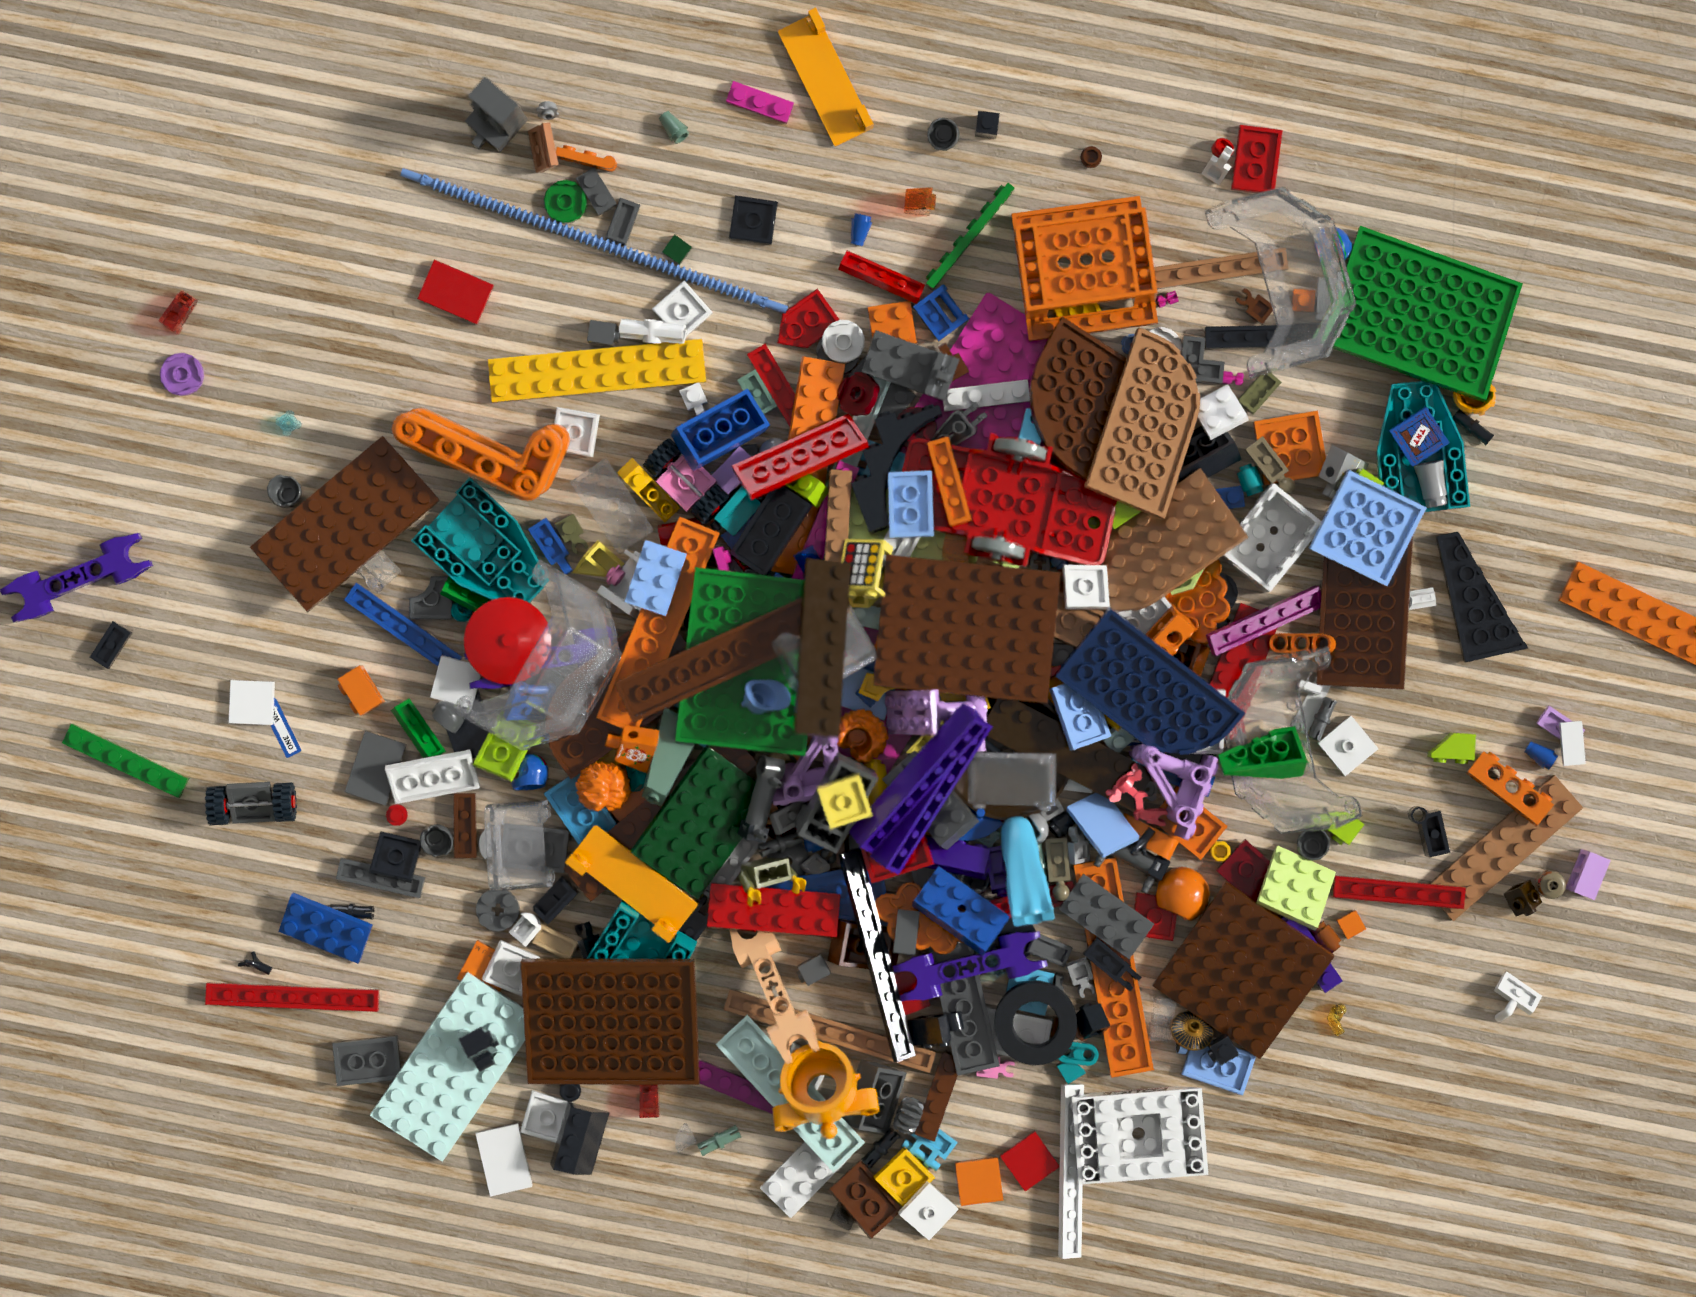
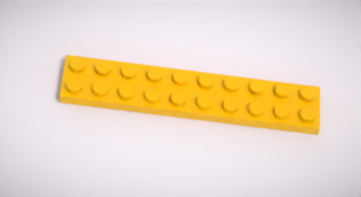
[488,339,706,403]

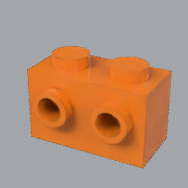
[338,665,385,716]

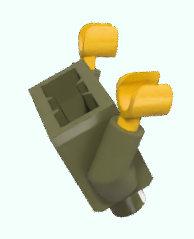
[739,858,806,906]

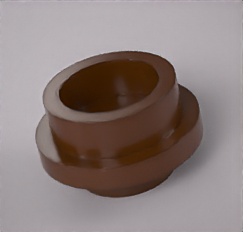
[1080,146,1102,168]

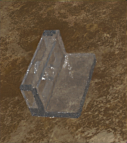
[1148,996,1176,1043]

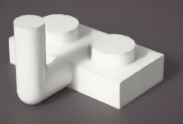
[1494,971,1542,1022]

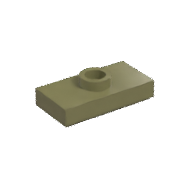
[1238,368,1282,415]

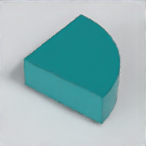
[1056,1062,1086,1084]

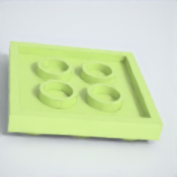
[1256,846,1336,930]

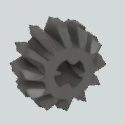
[893,1096,924,1135]

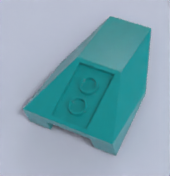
[1377,381,1470,512]
[411,477,550,603]
[587,900,697,959]

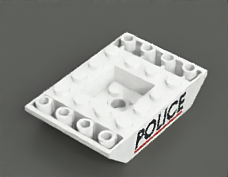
[1072,1086,1208,1185]

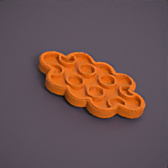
[1164,559,1230,645]
[875,882,965,955]

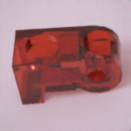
[159,290,198,335]
[639,1085,660,1118]

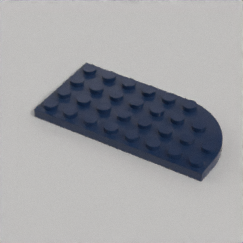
[1055,607,1246,755]

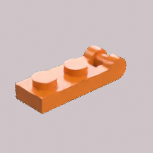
[556,145,617,172]

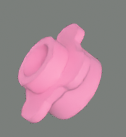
[606,565,625,586]

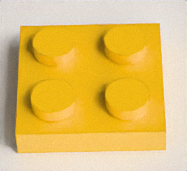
[874,1147,935,1206]

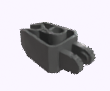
[931,402,987,445]

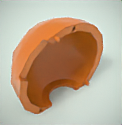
[1156,867,1210,921]

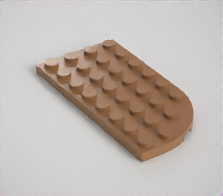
[1084,327,1200,520]
[1059,468,1249,613]

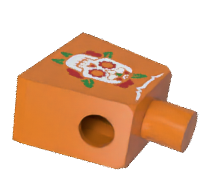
[605,726,659,773]

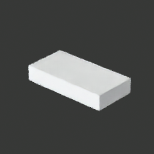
[1559,721,1586,766]

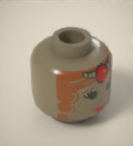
[1535,870,1566,899]

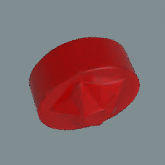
[1211,138,1234,158]

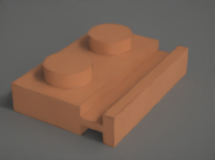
[528,122,558,173]

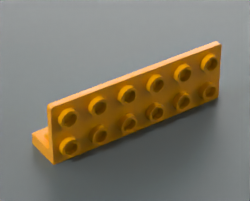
[778,7,874,147]
[565,825,698,943]

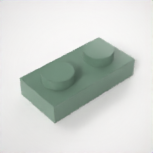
[737,369,777,415]

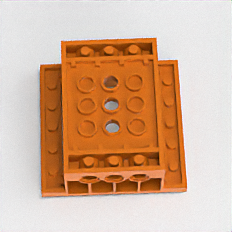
[1011,196,1158,342]

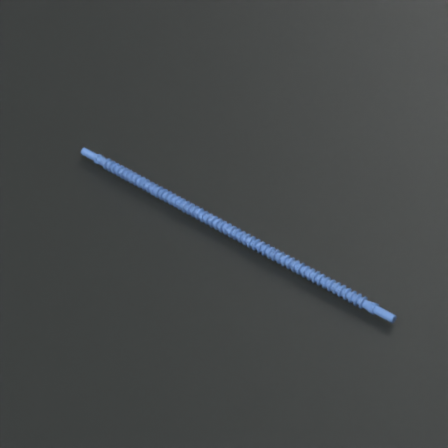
[400,168,788,313]

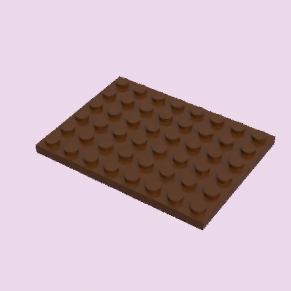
[873,555,1061,703]
[521,959,700,1085]

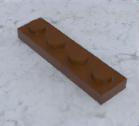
[914,1052,957,1142]

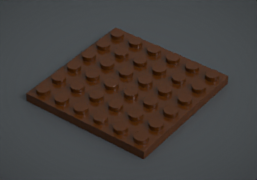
[1152,881,1335,1059]

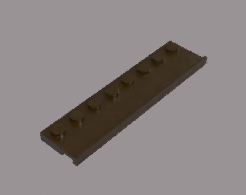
[793,558,851,738]
[987,698,1151,812]

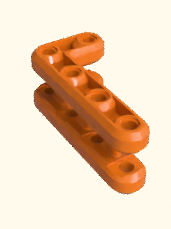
[392,407,570,501]

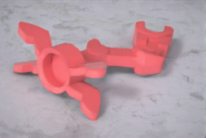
[1105,763,1168,826]

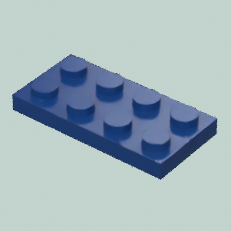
[279,892,373,964]

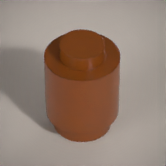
[1310,921,1341,953]

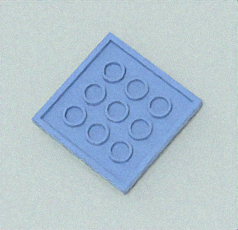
[1309,470,1426,586]

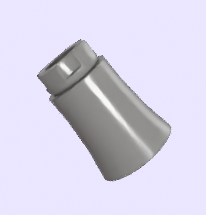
[1414,460,1447,508]

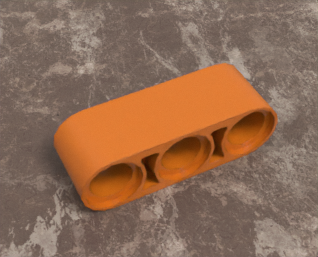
[1269,633,1336,654]
[1123,813,1179,860]

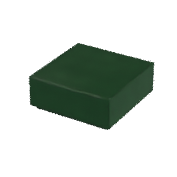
[662,234,692,265]

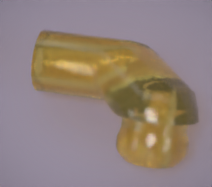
[1327,1003,1347,1036]

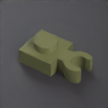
[555,514,588,554]

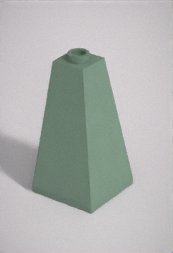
[642,708,696,807]

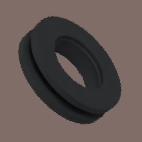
[994,980,1077,1065]

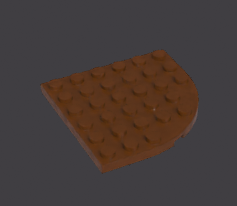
[1029,317,1127,481]

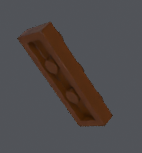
[454,793,477,858]

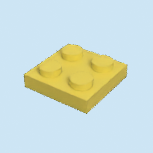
[817,773,872,829]

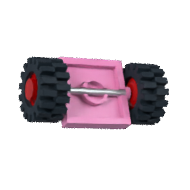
[643,438,730,525]

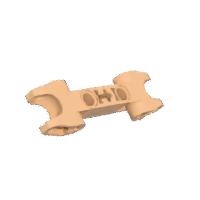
[729,929,820,1064]

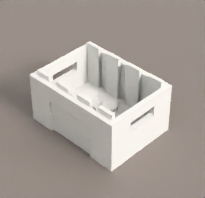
[1220,483,1322,593]

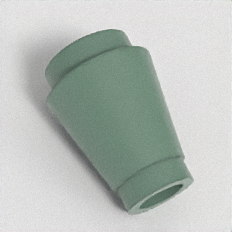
[659,111,689,144]

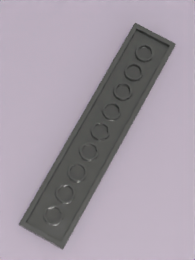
[911,868,1000,1076]

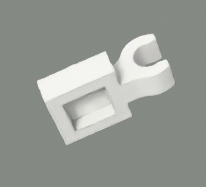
[1201,146,1234,185]
[679,382,708,416]

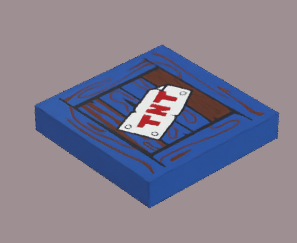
[1389,406,1449,467]

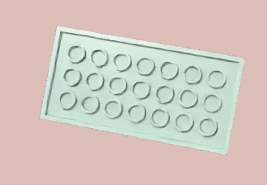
[370,972,525,1162]

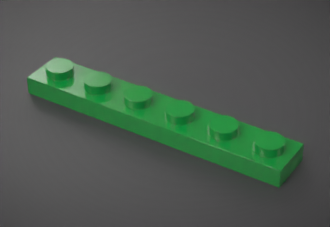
[926,183,1015,291]
[62,724,190,798]

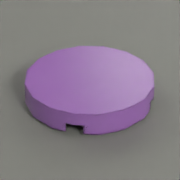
[160,353,204,396]

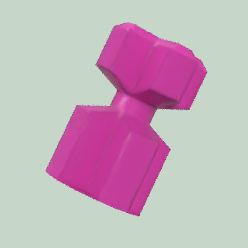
[1156,291,1179,308]
[1222,371,1244,386]

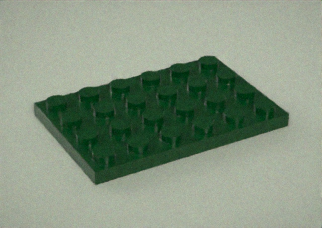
[630,745,756,899]

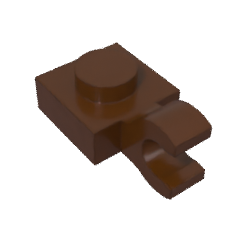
[938,342,969,382]

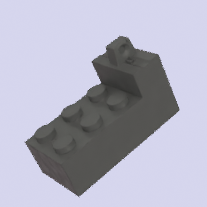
[465,76,528,152]
[861,330,959,401]
[882,750,979,850]
[794,753,878,854]

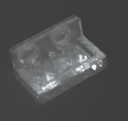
[355,550,401,593]

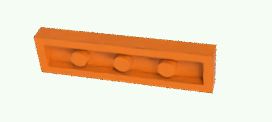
[927,437,972,527]

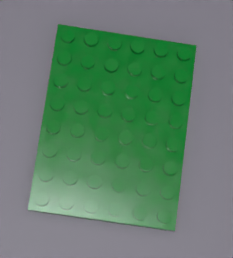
[1320,226,1523,402]
[675,567,808,756]

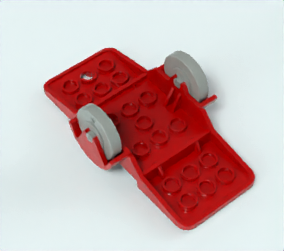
[902,433,1117,567]

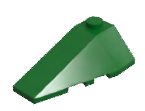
[1218,726,1308,779]

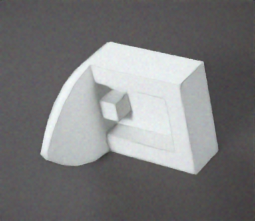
[509,912,541,947]

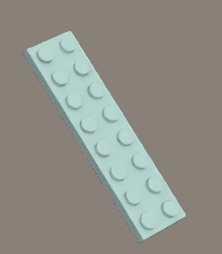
[716,1015,865,1172]

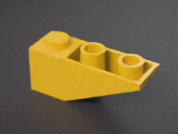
[617,458,680,522]

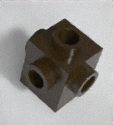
[1504,880,1542,917]

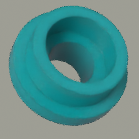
[451,603,472,622]

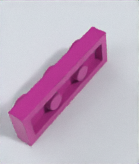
[726,81,794,124]

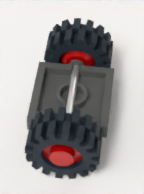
[205,782,297,826]

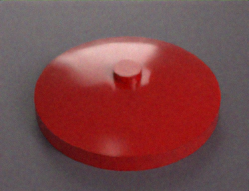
[464,597,552,684]

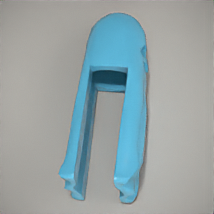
[1001,816,1055,927]

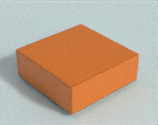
[1336,910,1366,939]

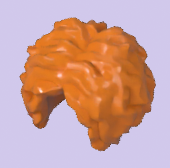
[837,709,889,763]
[575,761,632,811]

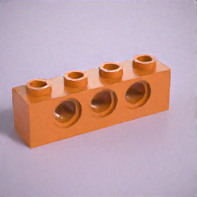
[1146,606,1196,655]
[1466,751,1554,827]

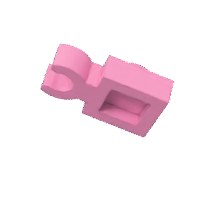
[976,1056,1015,1079]

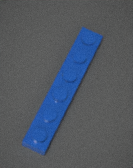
[344,583,463,666]

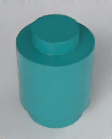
[1236,463,1264,497]

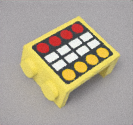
[841,539,893,599]

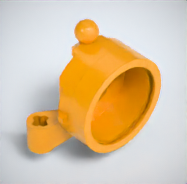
[772,1040,880,1139]

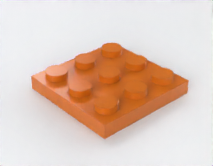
[1253,410,1326,486]

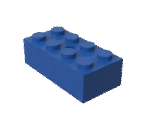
[671,388,770,472]
[912,866,1010,956]

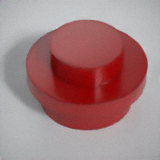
[386,804,408,826]

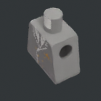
[1319,445,1369,499]

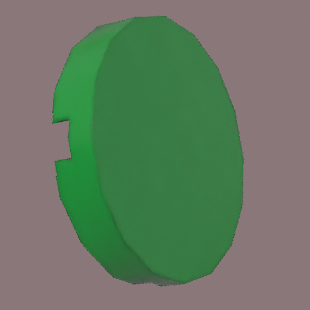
[544,180,587,224]

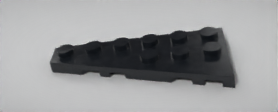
[1435,532,1528,663]

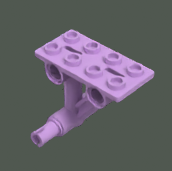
[885,689,987,752]
[773,736,839,805]
[1129,744,1219,840]

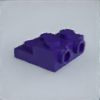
[987,846,1007,897]

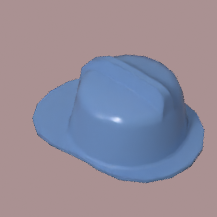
[742,680,791,714]

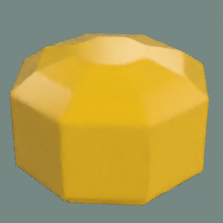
[1209,841,1231,862]

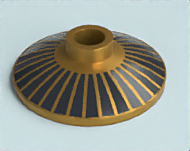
[1171,1011,1213,1051]

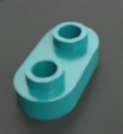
[1059,1041,1099,1066]

